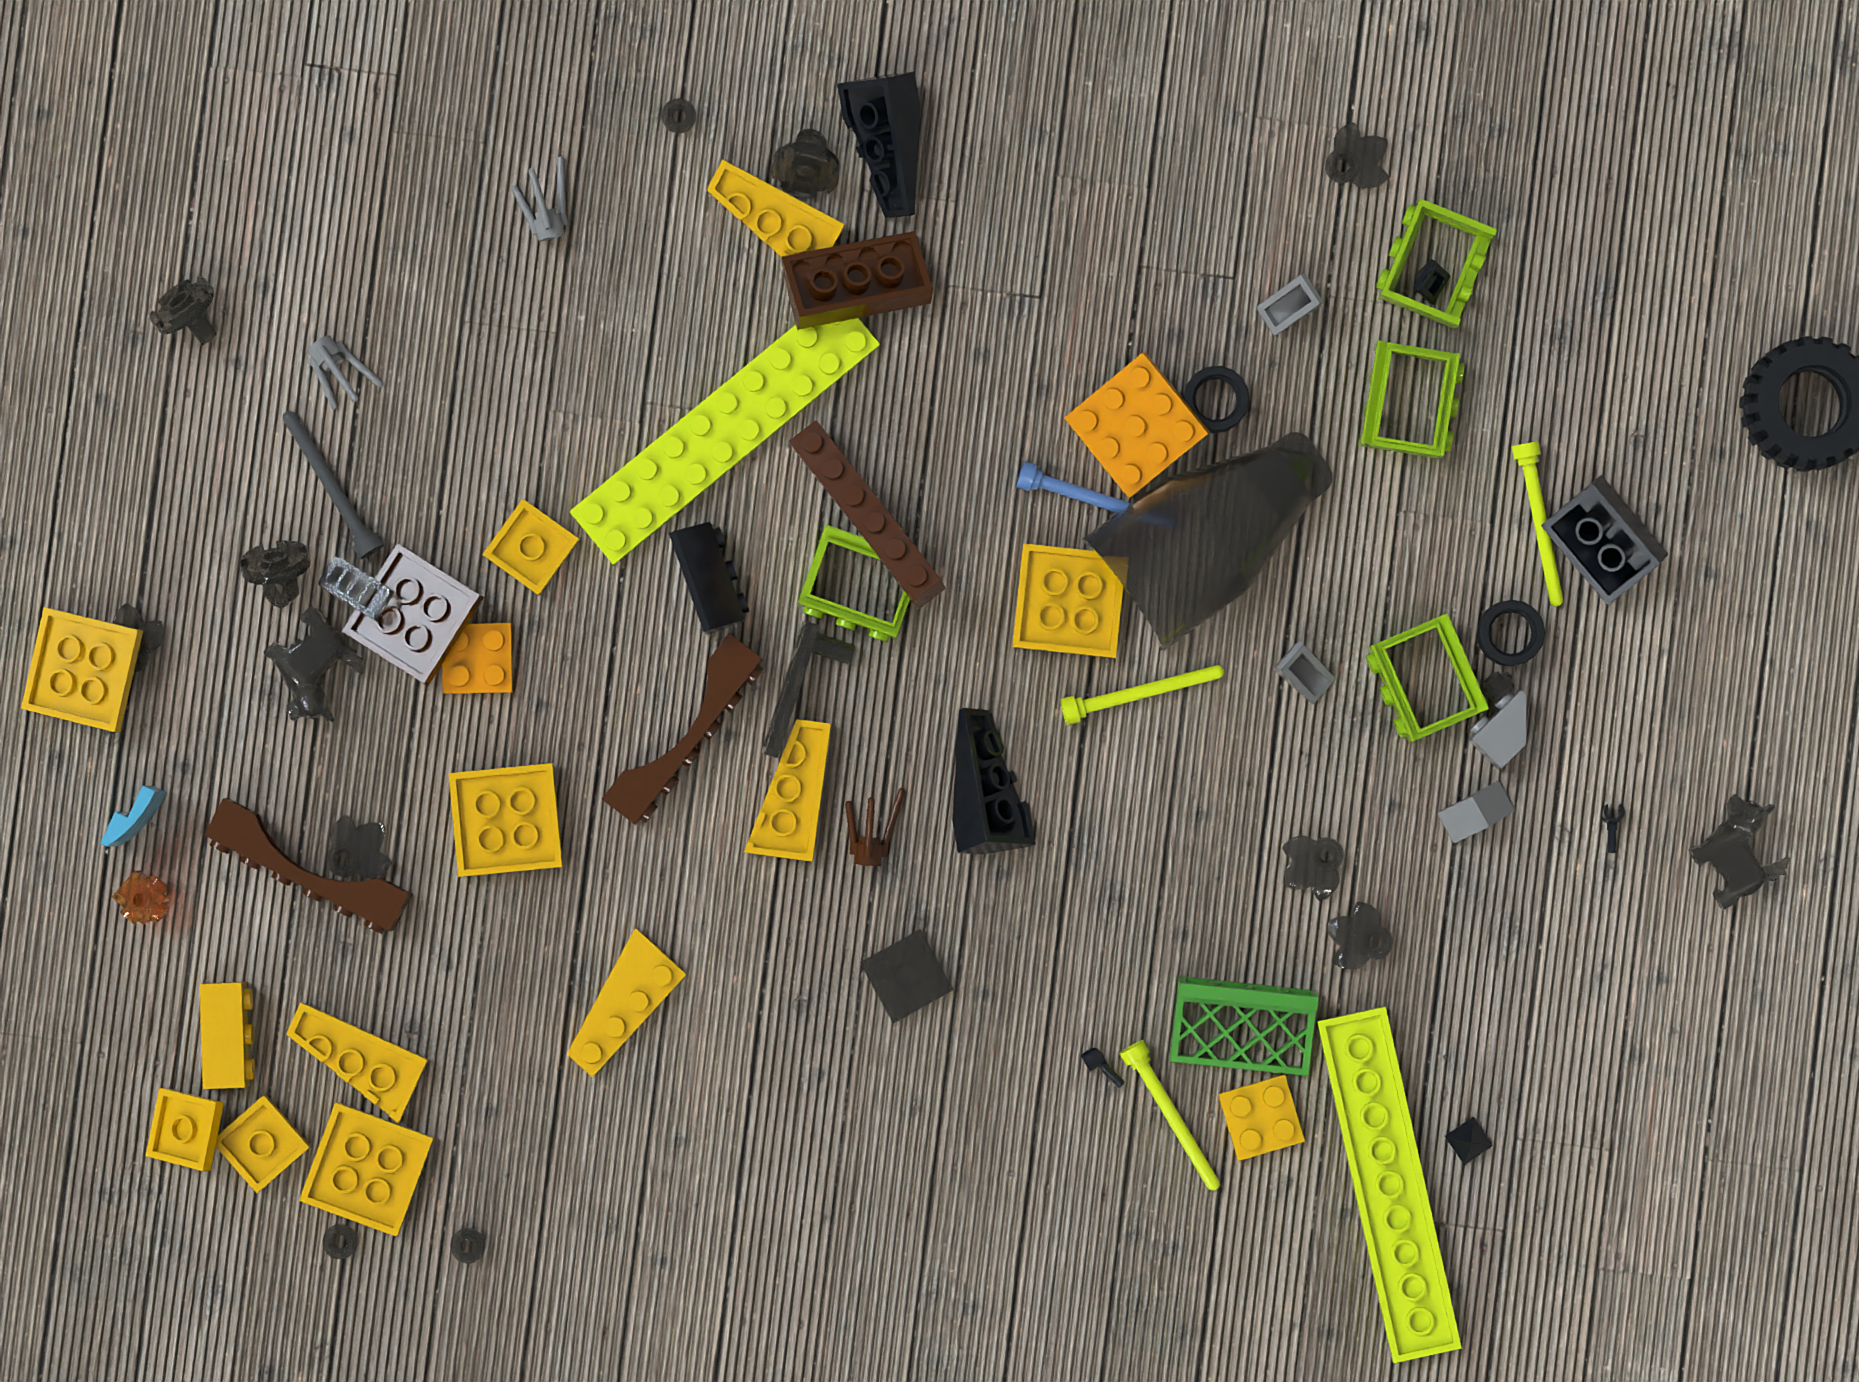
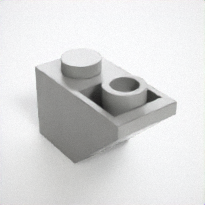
[1468,690,1526,769]

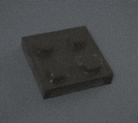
[860,929,954,1023]

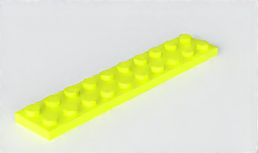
[569,318,880,565]
[1317,1006,1462,1363]

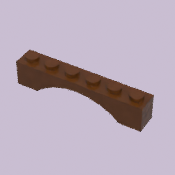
[789,420,946,610]
[602,633,764,825]
[204,798,413,934]

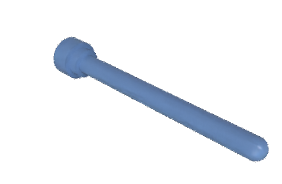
[1016,461,1178,530]

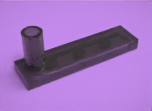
[761,621,855,758]

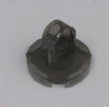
[771,129,841,198]
[150,276,217,345]
[240,540,311,608]

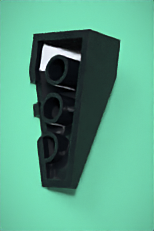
[837,71,920,218]
[952,708,1036,855]

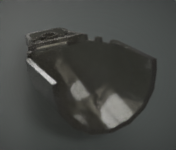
[1082,432,1332,651]

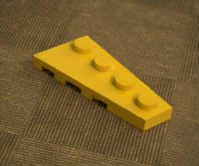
[707,159,846,258]
[744,719,831,862]
[567,927,687,1077]
[286,1002,429,1124]

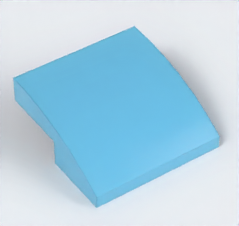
[100,786,167,847]

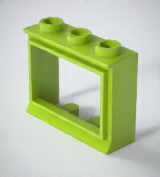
[1375,198,1497,330]
[1358,340,1464,459]
[798,524,910,642]
[1365,613,1489,743]

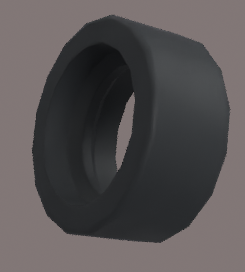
[1183,366,1250,433]
[1476,600,1545,666]

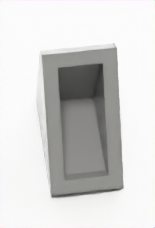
[1256,273,1323,336]
[1273,641,1336,704]
[1437,780,1515,843]

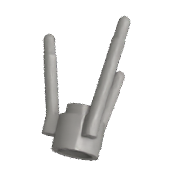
[512,156,569,241]
[307,335,383,409]

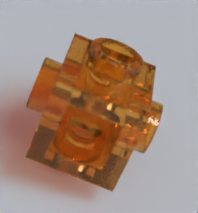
[112,870,172,925]

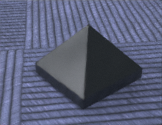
[1413,259,1450,305]
[1444,1117,1493,1165]

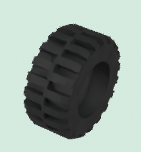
[1739,336,1859,472]

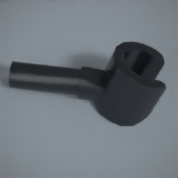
[1601,804,1625,853]
[1081,1048,1125,1088]

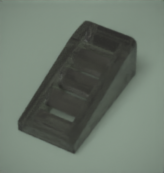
[318,556,395,622]

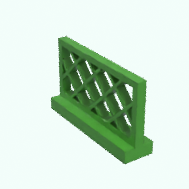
[1170,976,1319,1076]

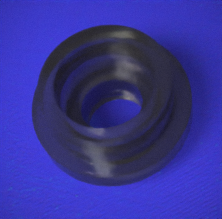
[661,98,696,134]
[1482,671,1515,703]
[322,1224,358,1259]
[450,1228,486,1263]

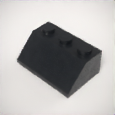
[1541,475,1668,605]
[669,521,750,635]

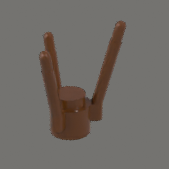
[845,788,905,866]

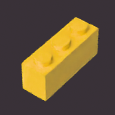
[199,982,255,1089]

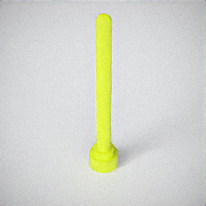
[1511,441,1563,607]
[1060,665,1224,726]
[1119,1040,1220,1191]

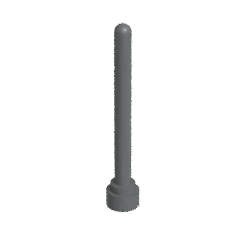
[283,411,384,559]

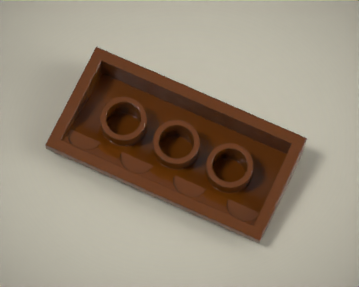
[781,231,934,330]

